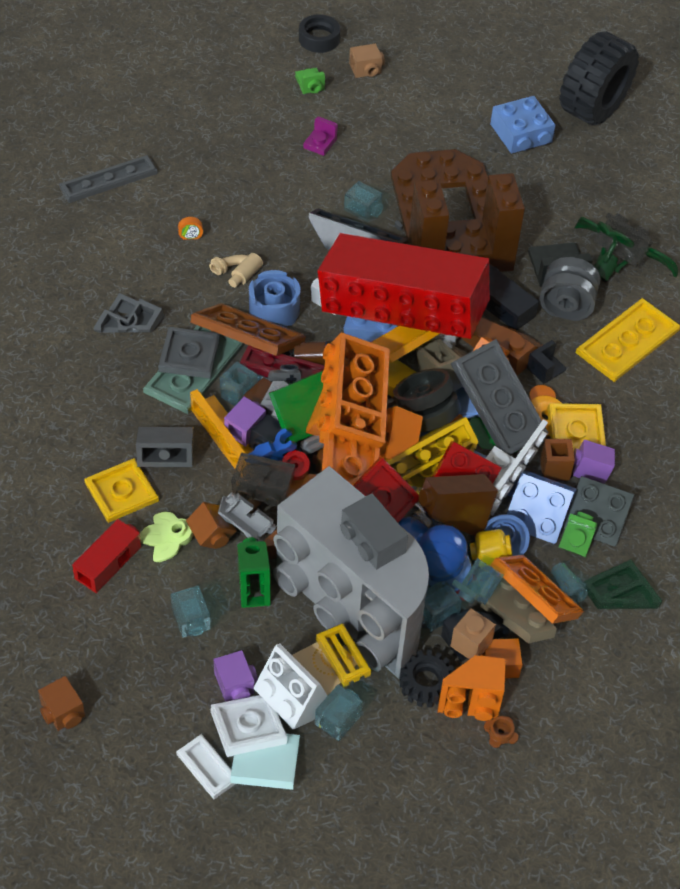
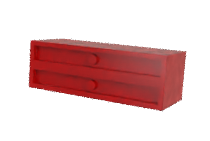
[318,233,490,339]

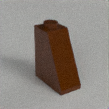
[418,474,498,536]

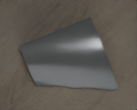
[93,293,165,333]

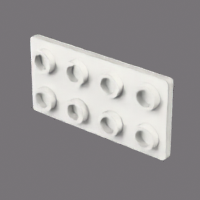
[485,419,548,516]

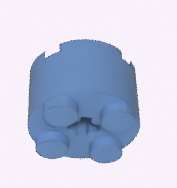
[249,270,300,327]

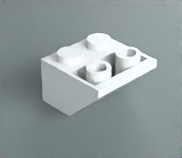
[254,643,329,729]

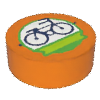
[178,217,203,240]

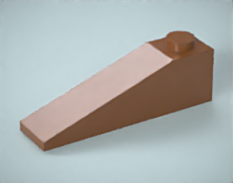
[460,317,542,375]

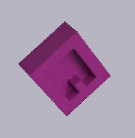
[303,116,338,156]

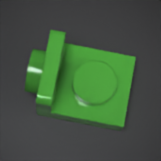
[295,68,325,94]
[559,512,597,558]

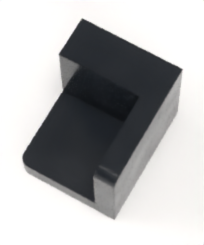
[527,340,566,384]

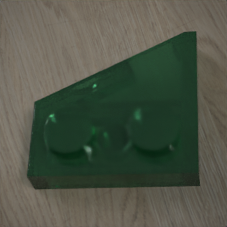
[582,559,662,609]

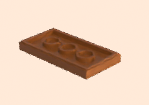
[190,303,306,356]

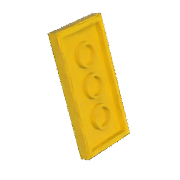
[575,298,680,382]

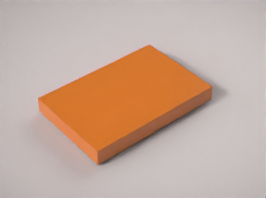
[490,555,584,624]

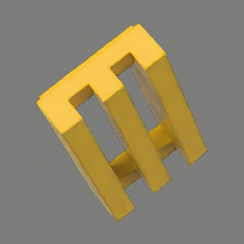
[316,623,371,687]

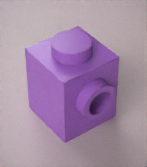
[224,396,266,447]
[573,439,615,484]
[214,650,258,702]

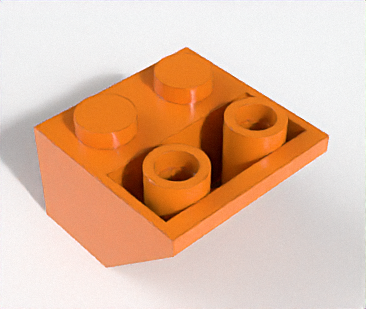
[379,406,423,461]
[437,655,506,721]

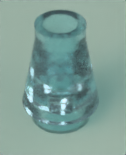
[551,563,588,604]

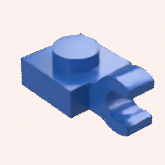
[246,428,297,466]

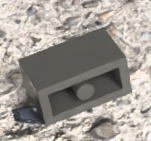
[136,427,194,467]
[340,493,408,570]

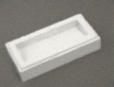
[176,734,235,799]

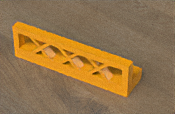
[371,326,440,364]
[190,389,266,484]

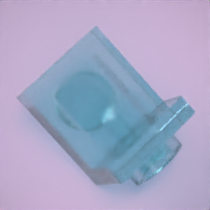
[452,558,504,605]

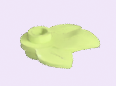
[140,512,193,562]

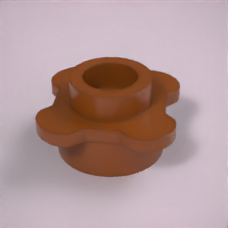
[484,716,518,748]

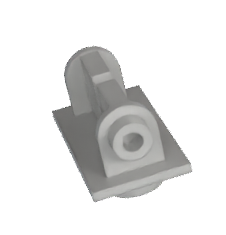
[218,492,276,541]

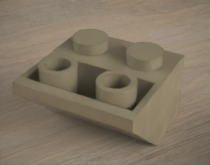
[415,338,467,392]

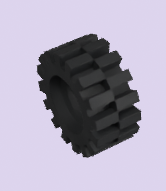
[399,650,454,708]

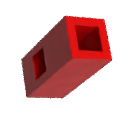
[72,519,141,593]

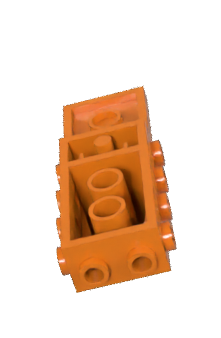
[306,332,390,485]

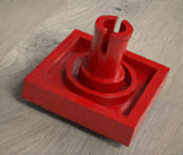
[432,440,502,484]

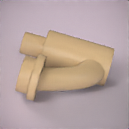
[209,253,263,288]

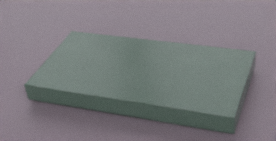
[143,325,244,414]

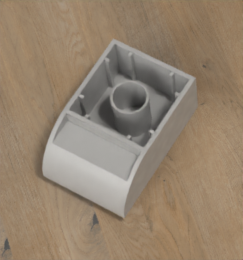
[273,466,429,679]

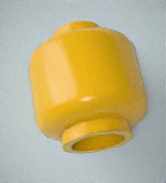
[470,529,513,568]

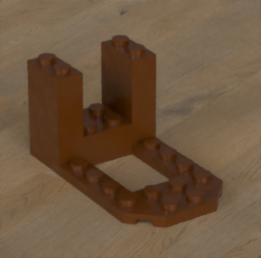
[391,149,525,272]

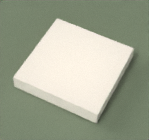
[211,695,287,757]

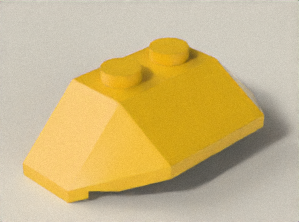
[386,417,479,505]

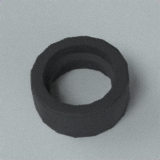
[299,14,340,53]

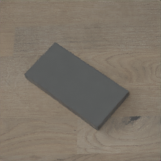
[451,339,548,455]

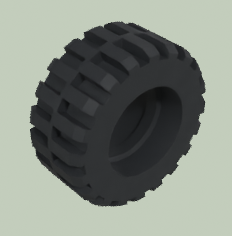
[559,31,639,125]

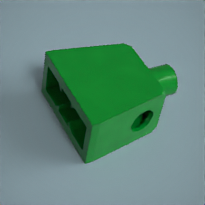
[237,537,270,608]

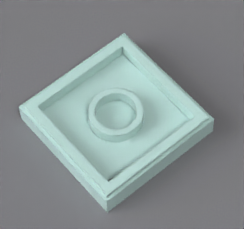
[230,734,300,790]

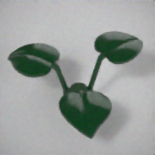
[574,217,678,282]

